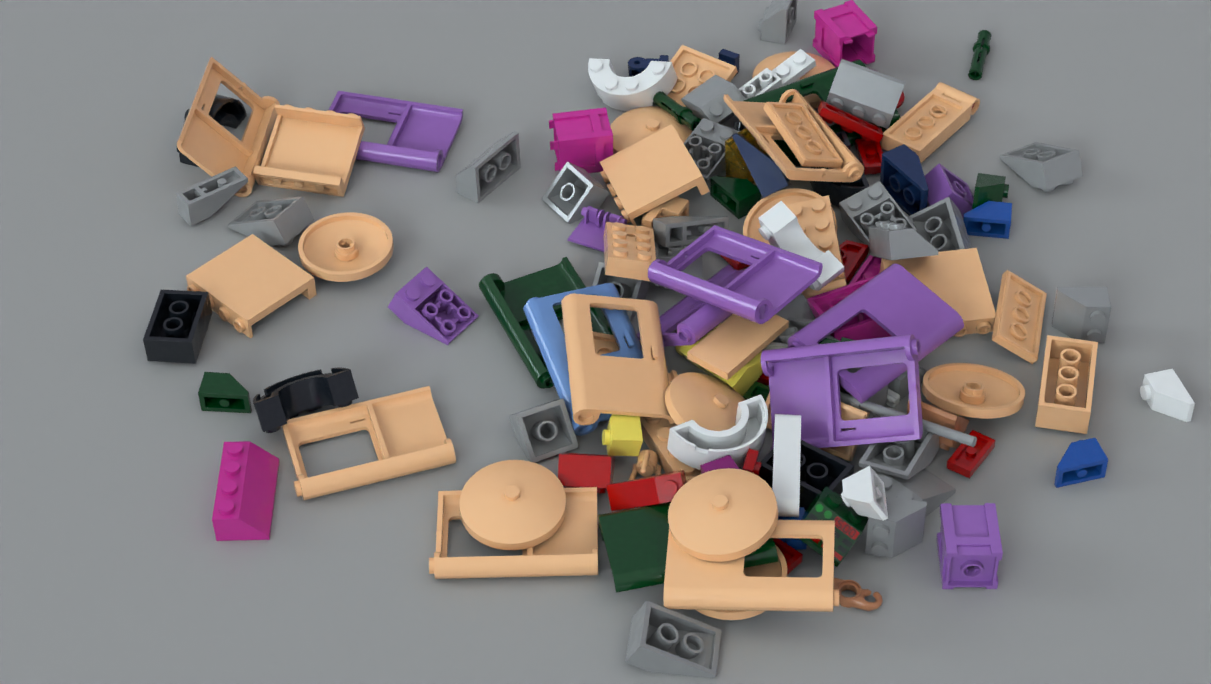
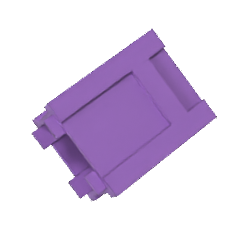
[936,503,1003,589]

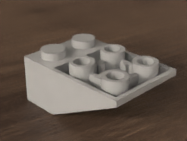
[684,118,742,180]
[839,181,917,248]

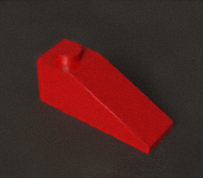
[606,470,687,511]

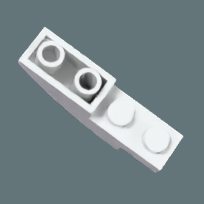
[738,49,816,99]

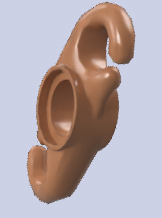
[834,578,883,611]

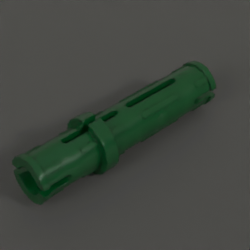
[968,30,992,80]
[653,91,701,131]

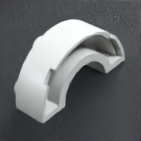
[588,58,678,111]
[758,201,844,291]
[667,394,768,470]

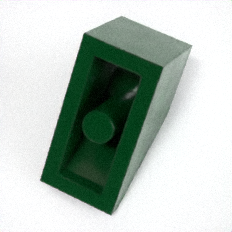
[972,173,1009,209]
[710,176,761,219]
[198,372,252,413]

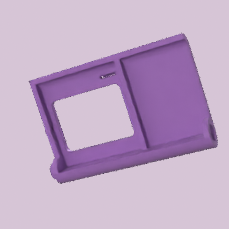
[329,91,463,172]
[648,225,823,324]
[788,263,964,404]
[637,265,745,347]
[761,334,923,451]

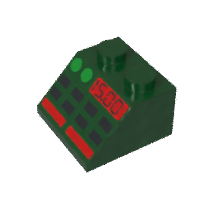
[800,486,868,567]

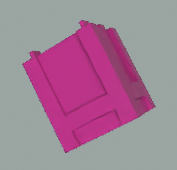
[813,0,877,67]
[549,107,613,173]

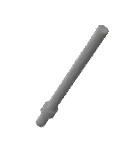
[840,392,977,447]

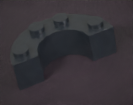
[177,94,247,167]
[810,131,869,207]
[253,367,359,433]

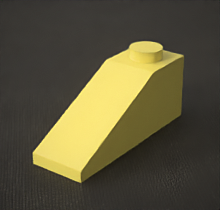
[602,414,643,456]

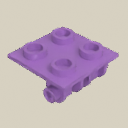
[568,206,630,252]

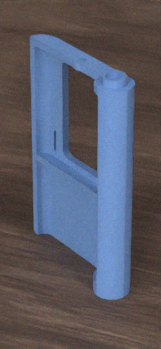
[523,283,643,436]

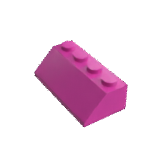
[212,441,280,541]

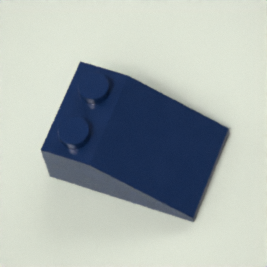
[732,133,791,198]
[880,144,929,216]

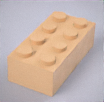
[1035,335,1098,434]

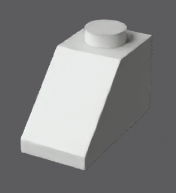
[1140,368,1195,422]
[841,466,888,521]

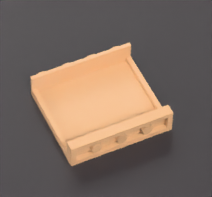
[253,104,365,197]
[600,124,710,226]
[186,234,317,338]
[879,248,996,337]

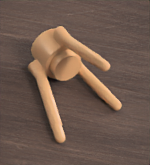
[628,449,662,481]

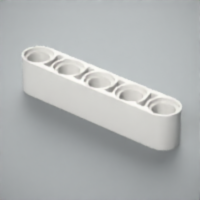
[772,414,801,517]

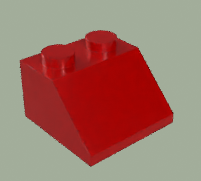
[558,453,616,493]

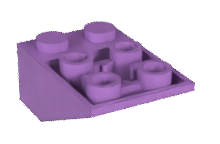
[388,266,479,345]

